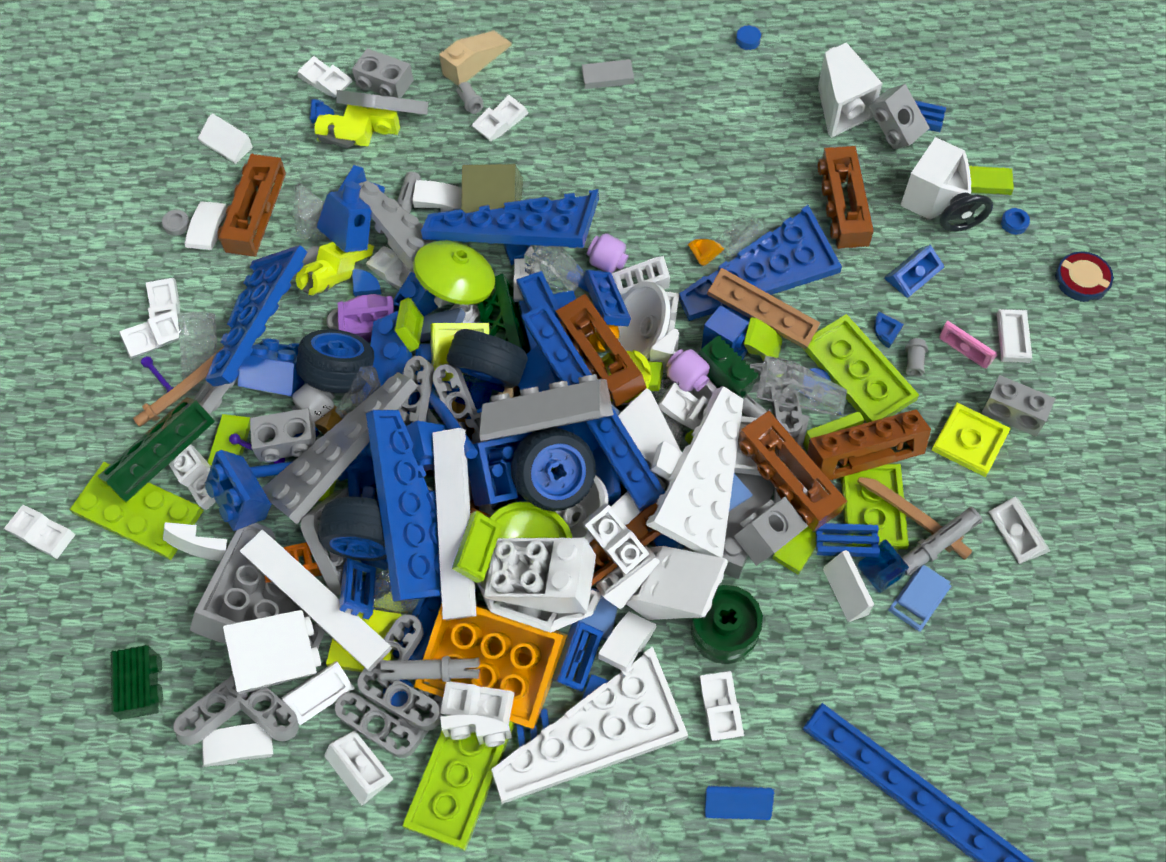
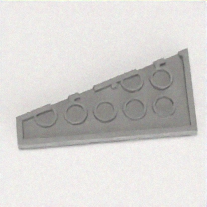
[359,181,449,308]
[262,372,418,524]

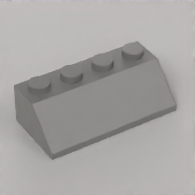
[479,374,614,441]

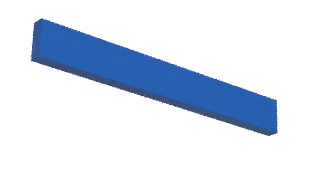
[521,302,665,511]
[802,703,1034,862]

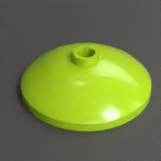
[413,240,495,305]
[488,502,573,570]

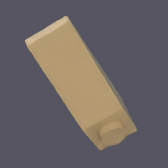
[439,31,511,86]

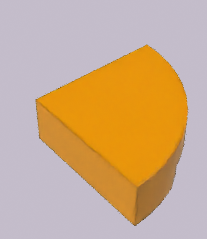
[688,239,724,266]

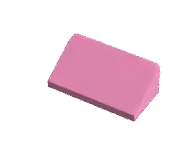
[939,321,997,369]

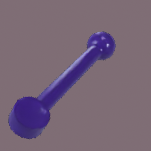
[141,356,174,392]
[229,433,285,464]

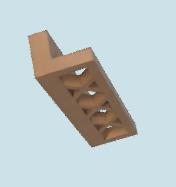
[707,268,820,349]

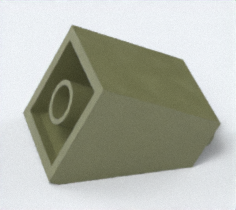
[461,164,523,213]

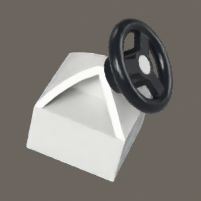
[900,137,993,232]

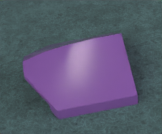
[337,294,394,343]

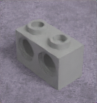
[352,48,413,98]
[981,375,1056,437]
[250,408,316,462]

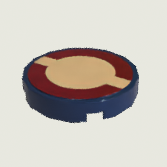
[1055,252,1114,302]

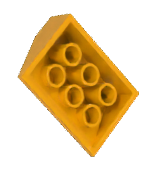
[414,603,568,729]

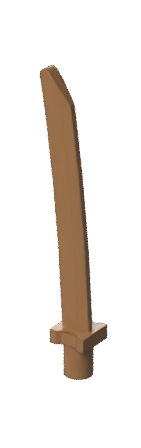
[133,346,224,427]
[857,477,972,560]

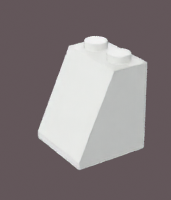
[818,43,882,138]
[618,388,681,490]
[223,610,321,694]

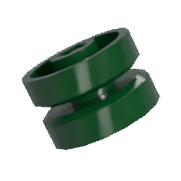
[691,585,763,664]

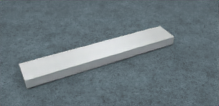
[433,428,476,620]
[240,529,392,672]

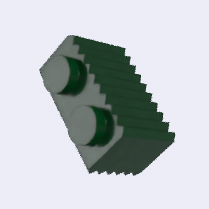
[698,336,758,398]
[110,645,163,720]

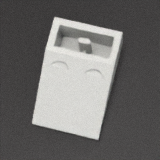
[484,538,596,614]
[626,546,728,620]

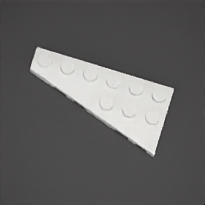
[645,386,744,558]
[491,646,688,804]

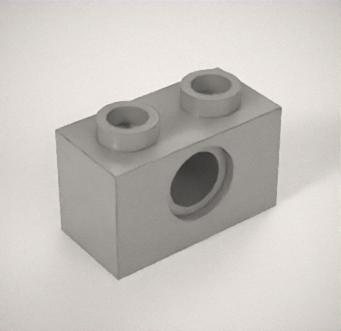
[868,84,930,149]
[734,497,808,566]

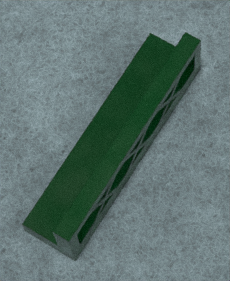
[477,273,530,354]
[98,397,215,502]

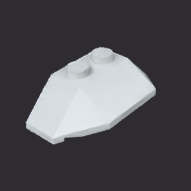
[477,569,601,632]

